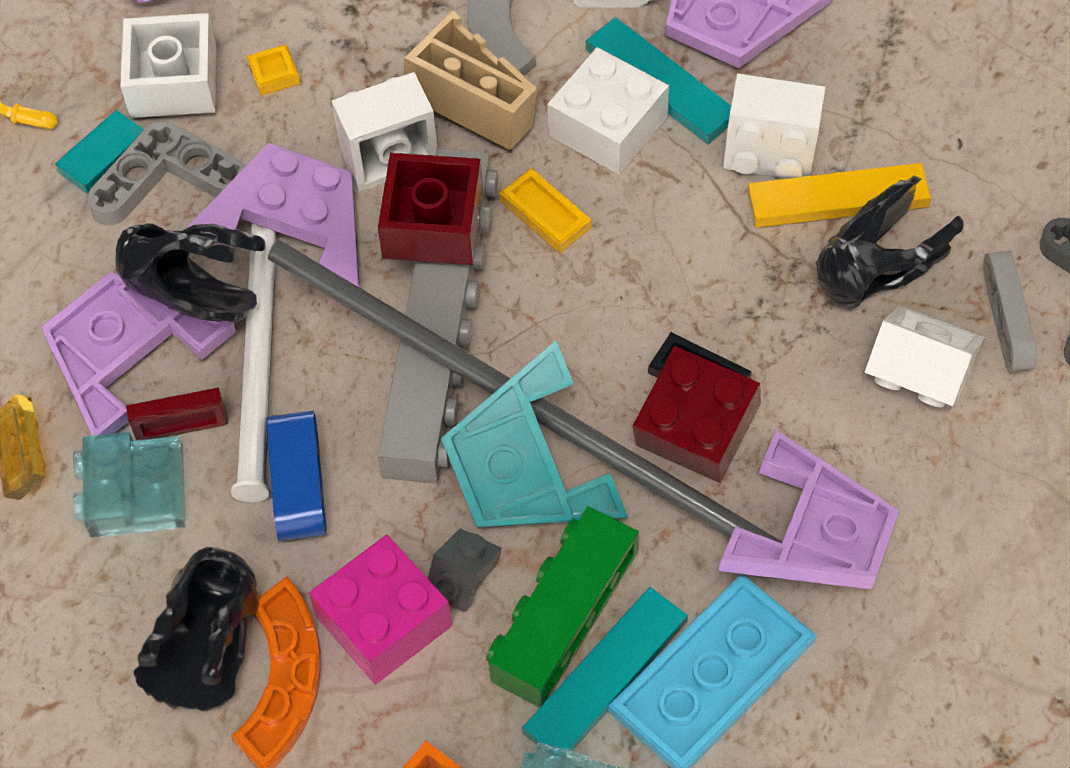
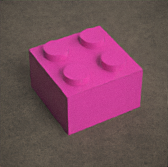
[309,534,452,685]

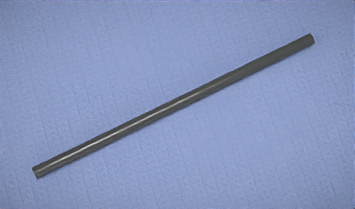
[268,240,782,543]

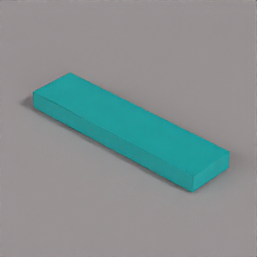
[586,17,731,144]
[522,586,688,764]

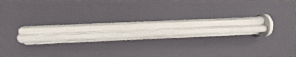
[231,223,277,503]

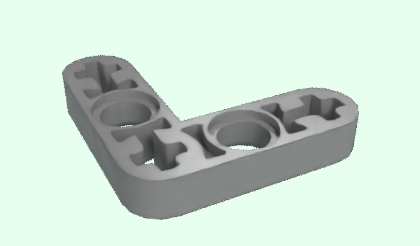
[87,121,246,225]

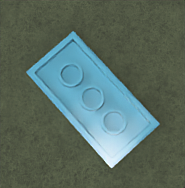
[608,574,816,768]

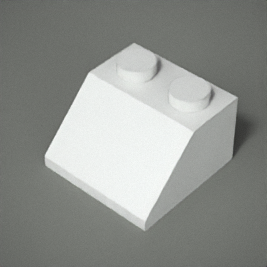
[865,305,985,407]

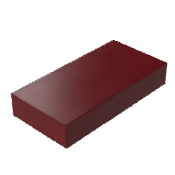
[126,387,228,442]

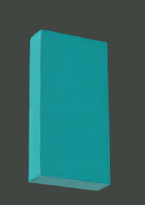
[55,109,145,194]

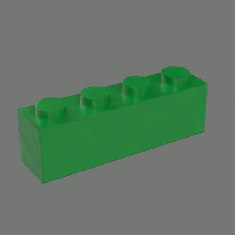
[486,506,639,708]

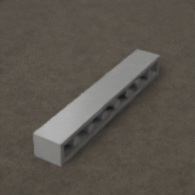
[378,148,498,484]

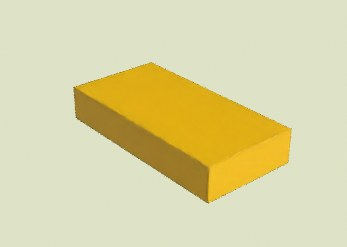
[499,168,592,254]

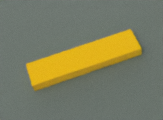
[747,162,931,228]

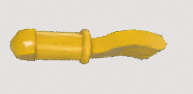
[0,102,58,130]

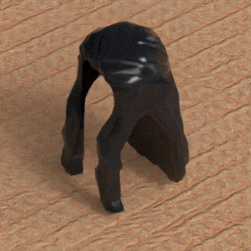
[816,175,964,310]
[115,223,266,322]
[134,547,259,711]

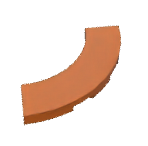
[231,576,321,768]

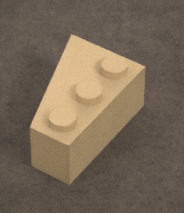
[404,11,537,150]

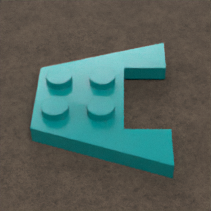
[441,340,628,527]

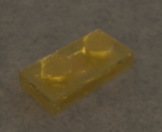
[0,394,46,500]

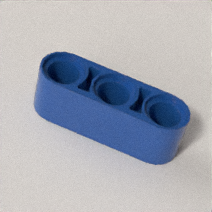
[266,410,327,541]

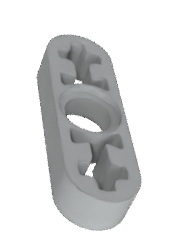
[984,251,1036,372]

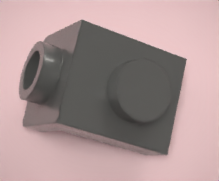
[428,528,502,612]

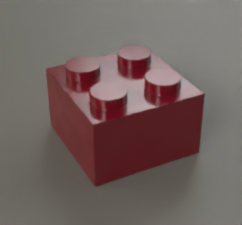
[378,152,483,265]
[633,346,761,483]

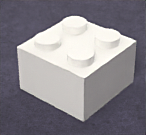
[120,13,216,118]
[547,47,669,175]
[331,72,437,192]
[723,73,825,179]

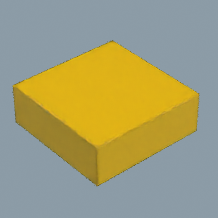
[246,44,300,96]

